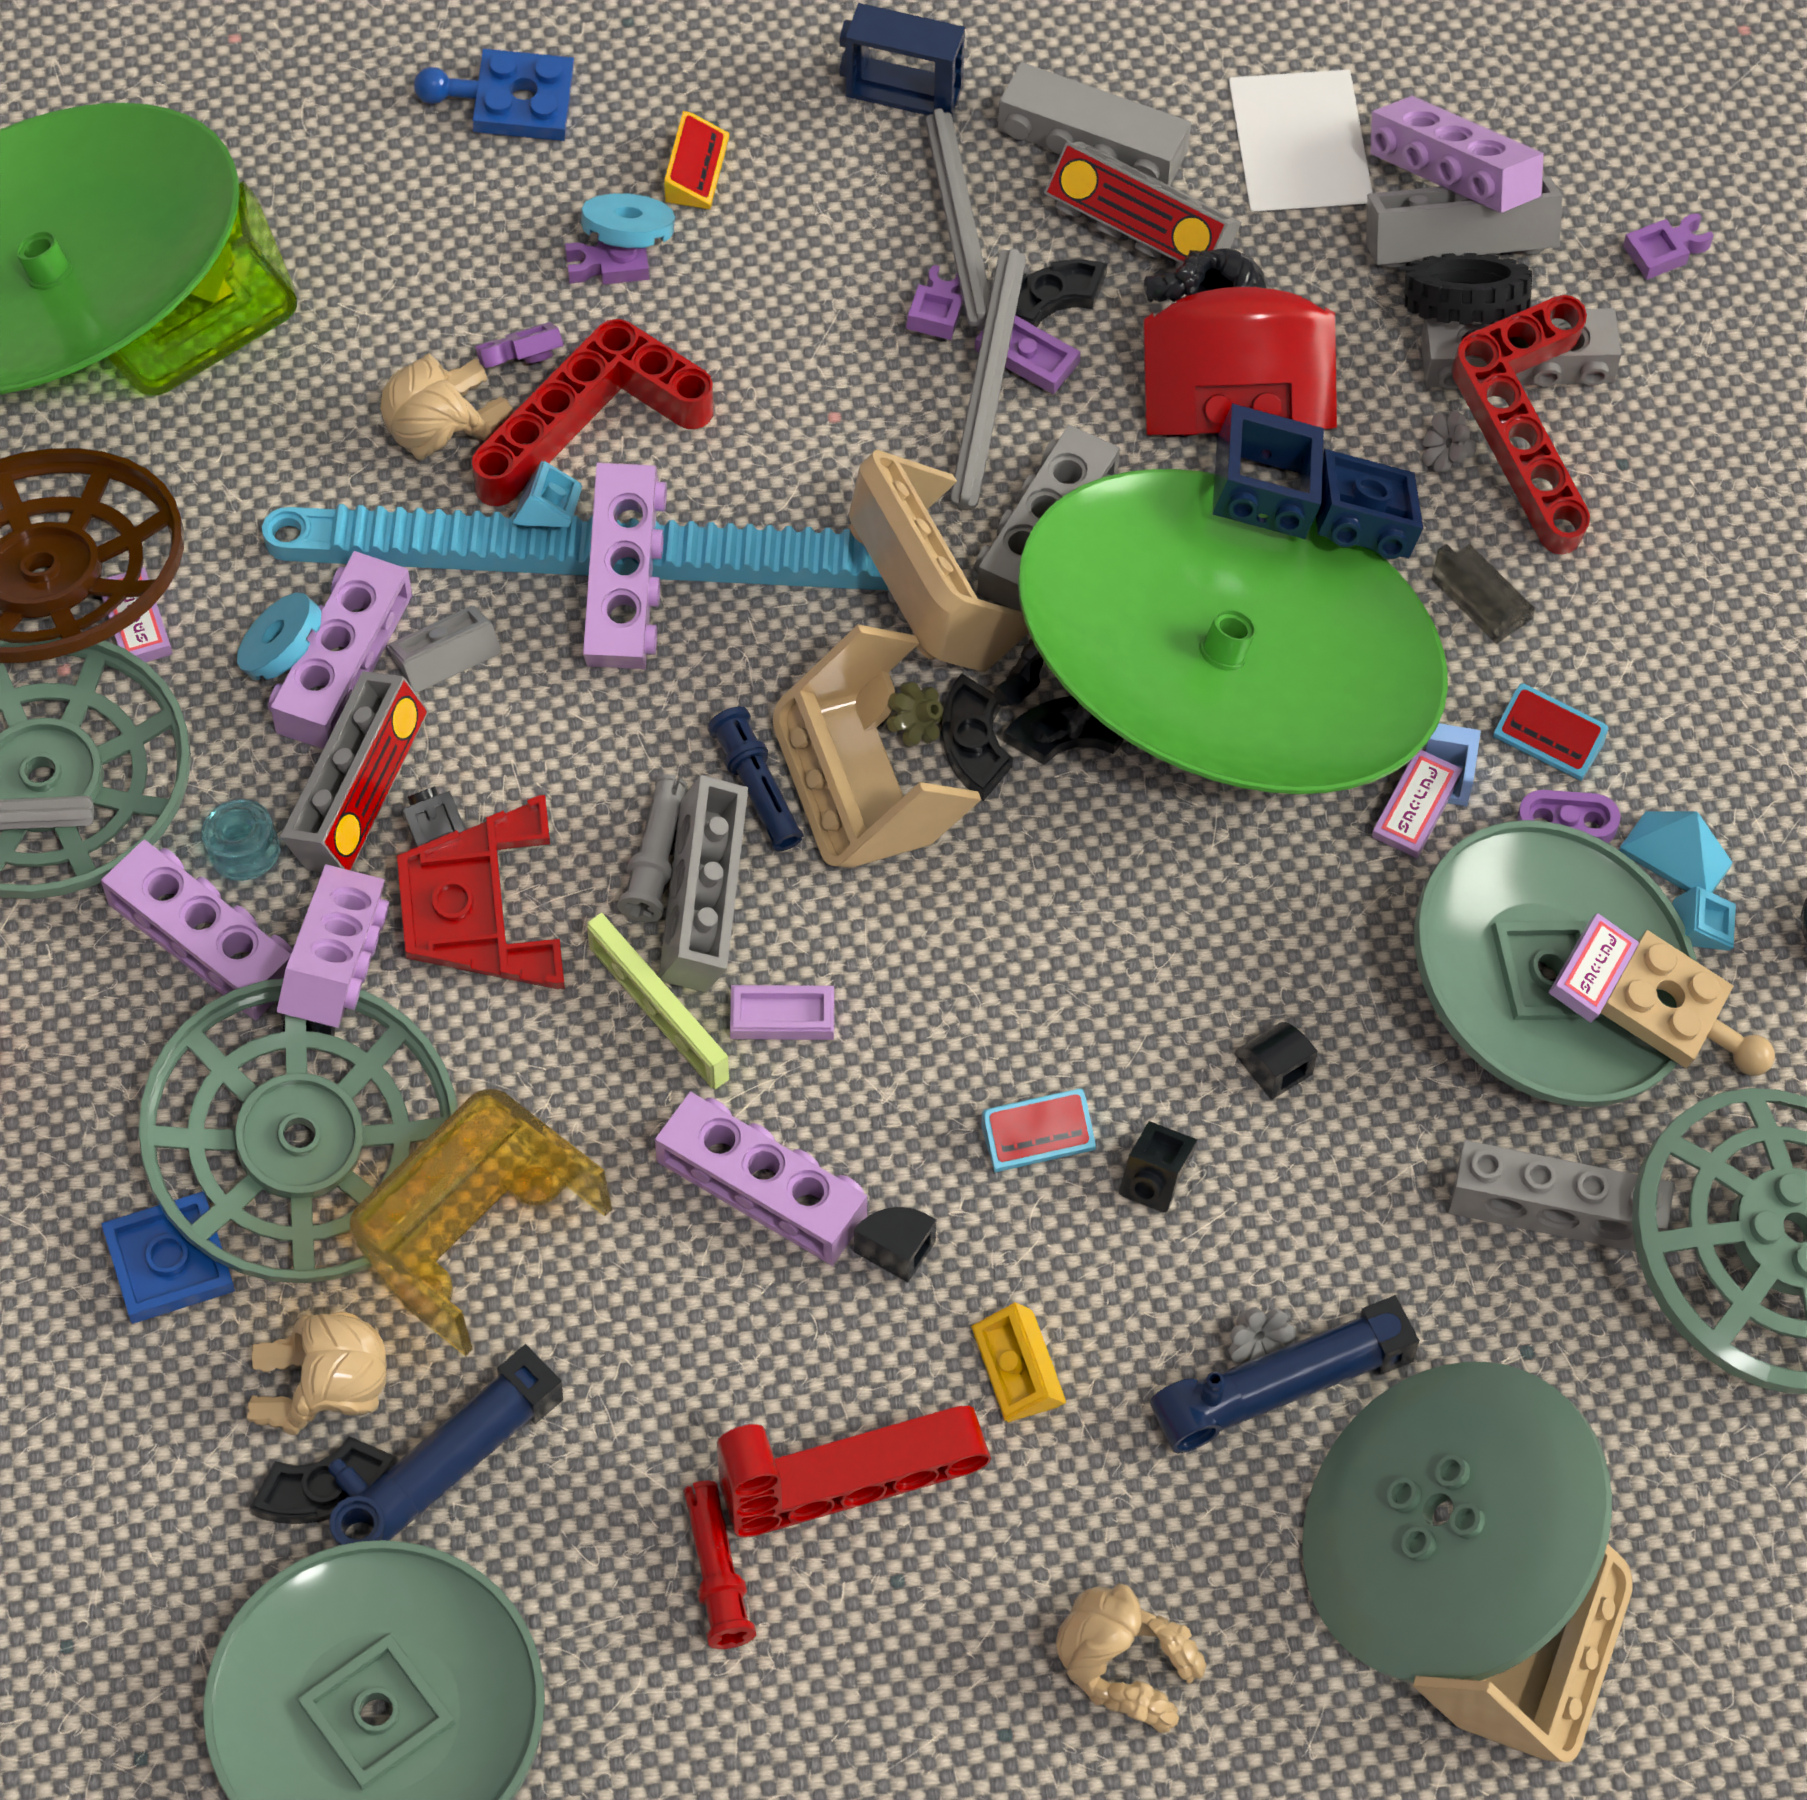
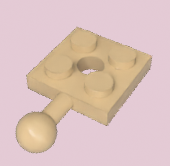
[1601,930,1775,1076]

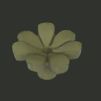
[887,682,944,747]

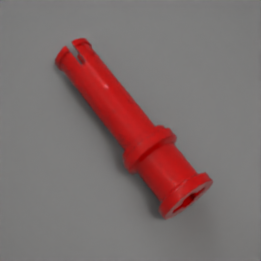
[683,1480,756,1649]

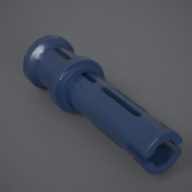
[707,706,804,851]

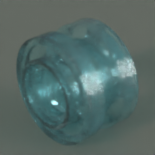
[201,799,281,881]

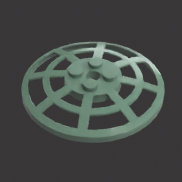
[0,632,191,899]
[139,978,459,1283]
[1632,1088,1807,1394]

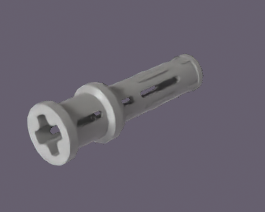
[617,774,688,922]

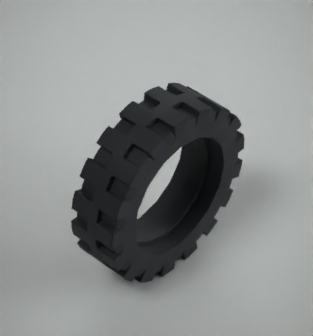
[1404,253,1532,325]

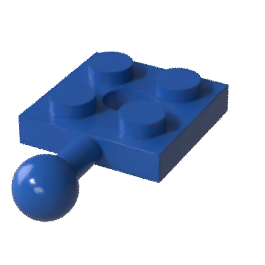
[414,48,574,141]

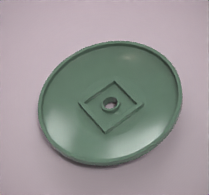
[1414,820,1697,1107]
[1302,1362,1612,1684]
[204,1540,545,1800]

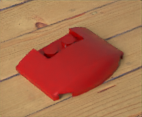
[1143,287,1337,435]

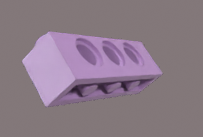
[1371,96,1544,213]
[583,463,667,669]
[268,551,412,749]
[101,839,293,1021]
[276,864,390,1028]
[655,1091,867,1266]

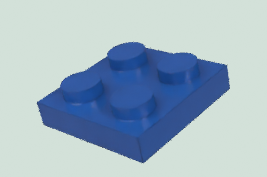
[101,1191,235,1324]

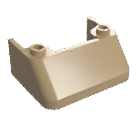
[849,450,1029,673]
[773,624,981,868]
[1413,1543,1633,1762]

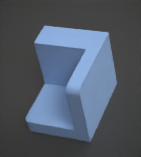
[1425,723,1481,806]

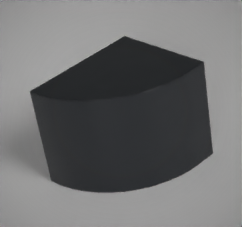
[1235,1022,1318,1100]
[854,1207,937,1283]

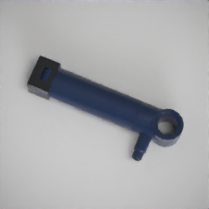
[1149,1295,1420,1453]
[328,1344,563,1547]

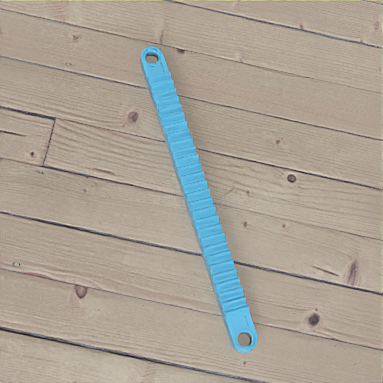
[262,504,889,591]

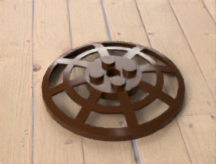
[0,448,184,663]

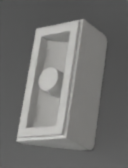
[386,605,501,692]

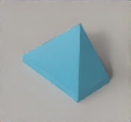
[1619,811,1733,893]

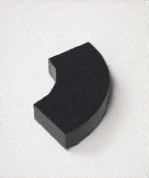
[1016,260,1108,327]
[942,673,1013,801]
[1003,696,1125,765]
[249,1436,398,1524]

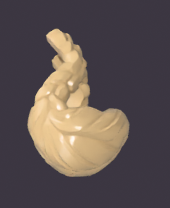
[380,353,514,460]
[247,1312,387,1435]
[1056,1583,1207,1733]

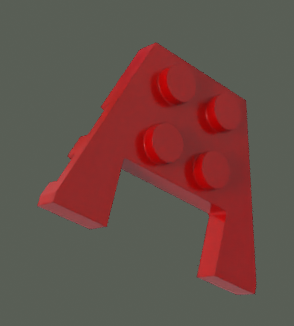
[397,795,565,989]

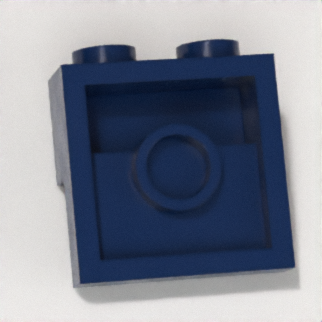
[1316,449,1424,559]

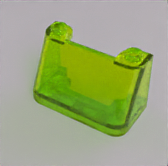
[107,181,297,396]

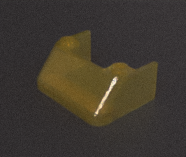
[350,1089,612,1357]

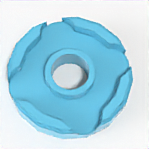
[581,193,675,248]
[237,592,322,681]

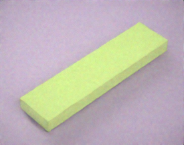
[587,913,729,1089]

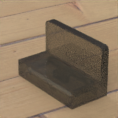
[1431,544,1535,644]

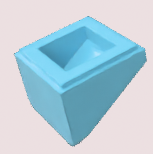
[1672,886,1736,951]

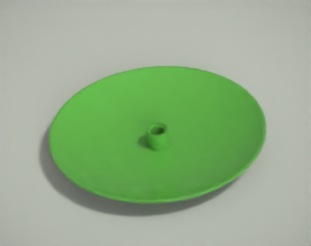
[0,103,239,395]
[1018,469,1448,794]

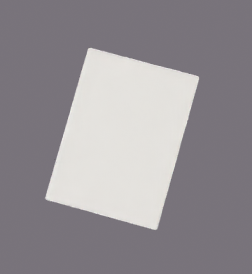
[1229,70,1373,212]

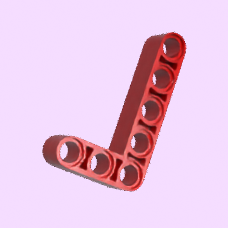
[1451,295,1590,555]
[472,319,714,507]
[717,1406,991,1537]

